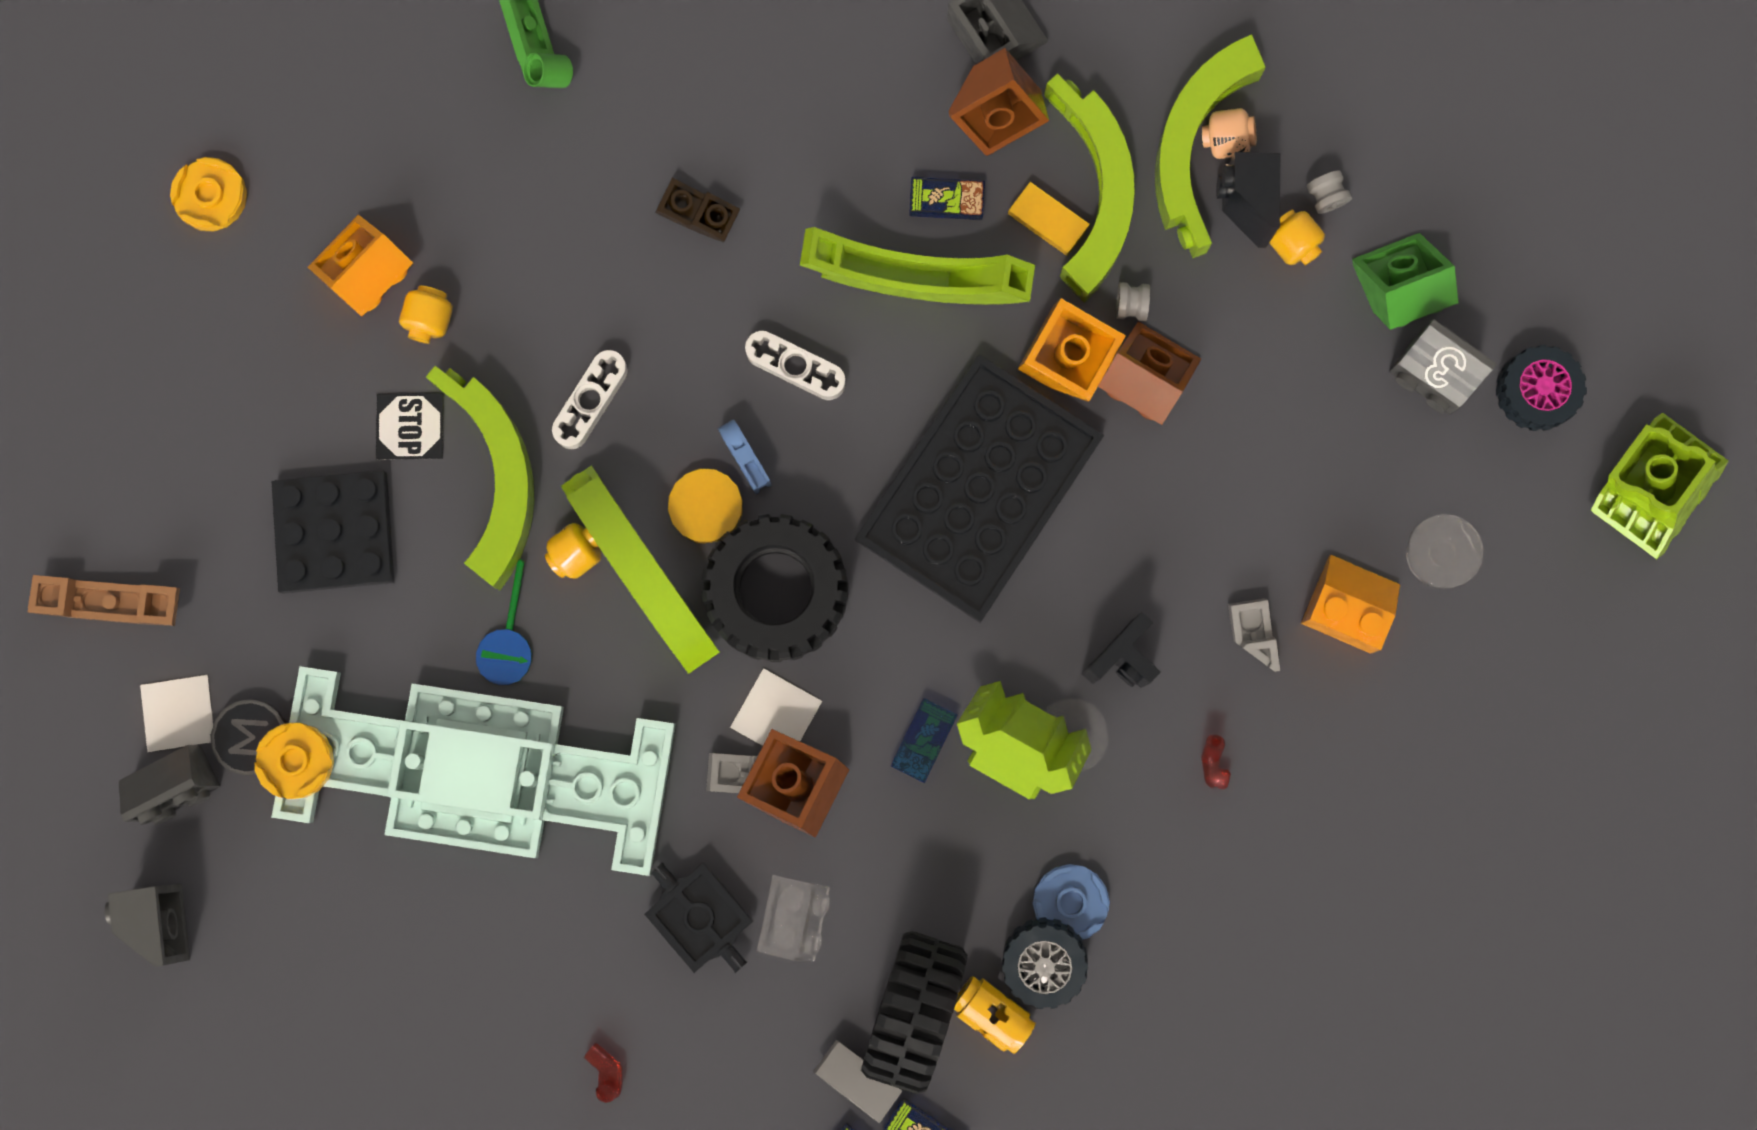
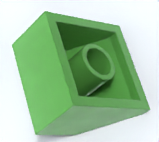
[1352,233,1458,330]

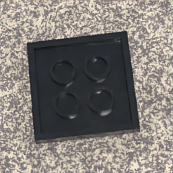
[271,470,394,594]

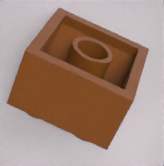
[948,48,1050,156]
[1098,321,1202,425]
[737,729,850,838]

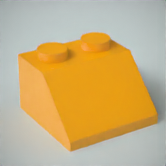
[307,215,413,317]
[1018,298,1126,402]
[1301,555,1400,654]

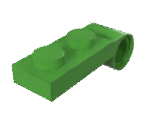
[499,0,573,88]

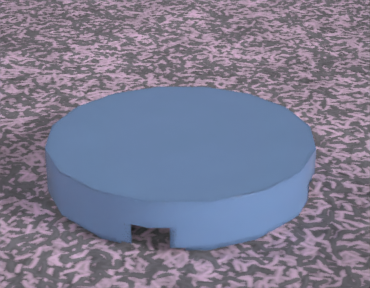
[1032,864,1110,940]

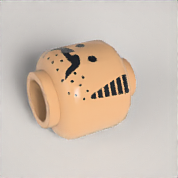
[1202,108,1257,159]

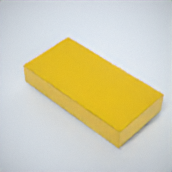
[1008,182,1090,256]

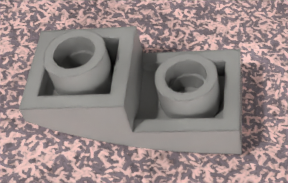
[813,1040,902,1123]

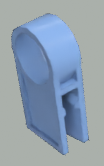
[717,419,772,494]

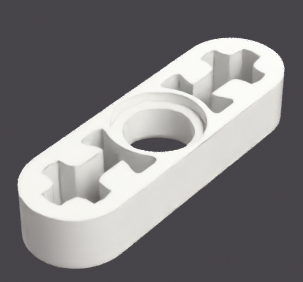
[745,331,846,400]
[552,350,628,449]

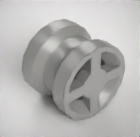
[1306,170,1352,214]
[1116,282,1150,321]

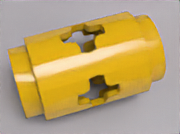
[954,976,1036,1054]

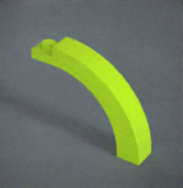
[1155,34,1266,258]
[1044,73,1135,303]
[800,227,1035,305]
[426,366,534,591]
[561,465,720,674]

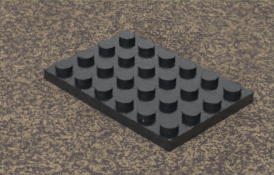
[855,354,1104,623]

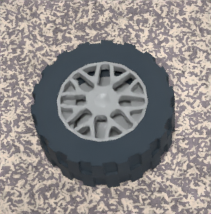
[1002,917,1088,1009]

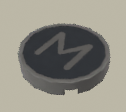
[210,699,287,776]

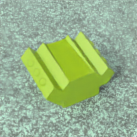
[1590,413,1729,559]
[957,681,1092,800]

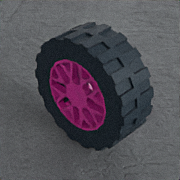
[1496,345,1587,431]

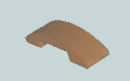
[27,575,180,626]

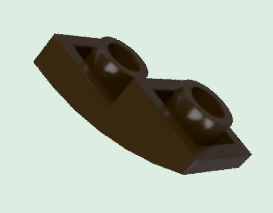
[655,177,740,243]

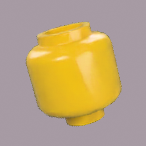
[1269,209,1325,266]
[399,285,453,344]
[545,523,602,579]

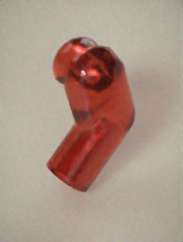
[1201,735,1231,790]
[583,1043,623,1103]

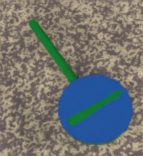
[476,559,532,685]

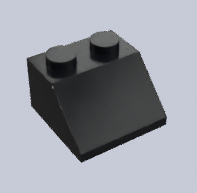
[1216,152,1281,248]

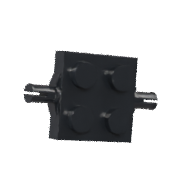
[644,863,753,973]

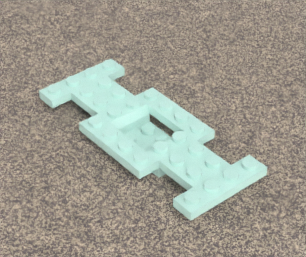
[271,666,676,876]

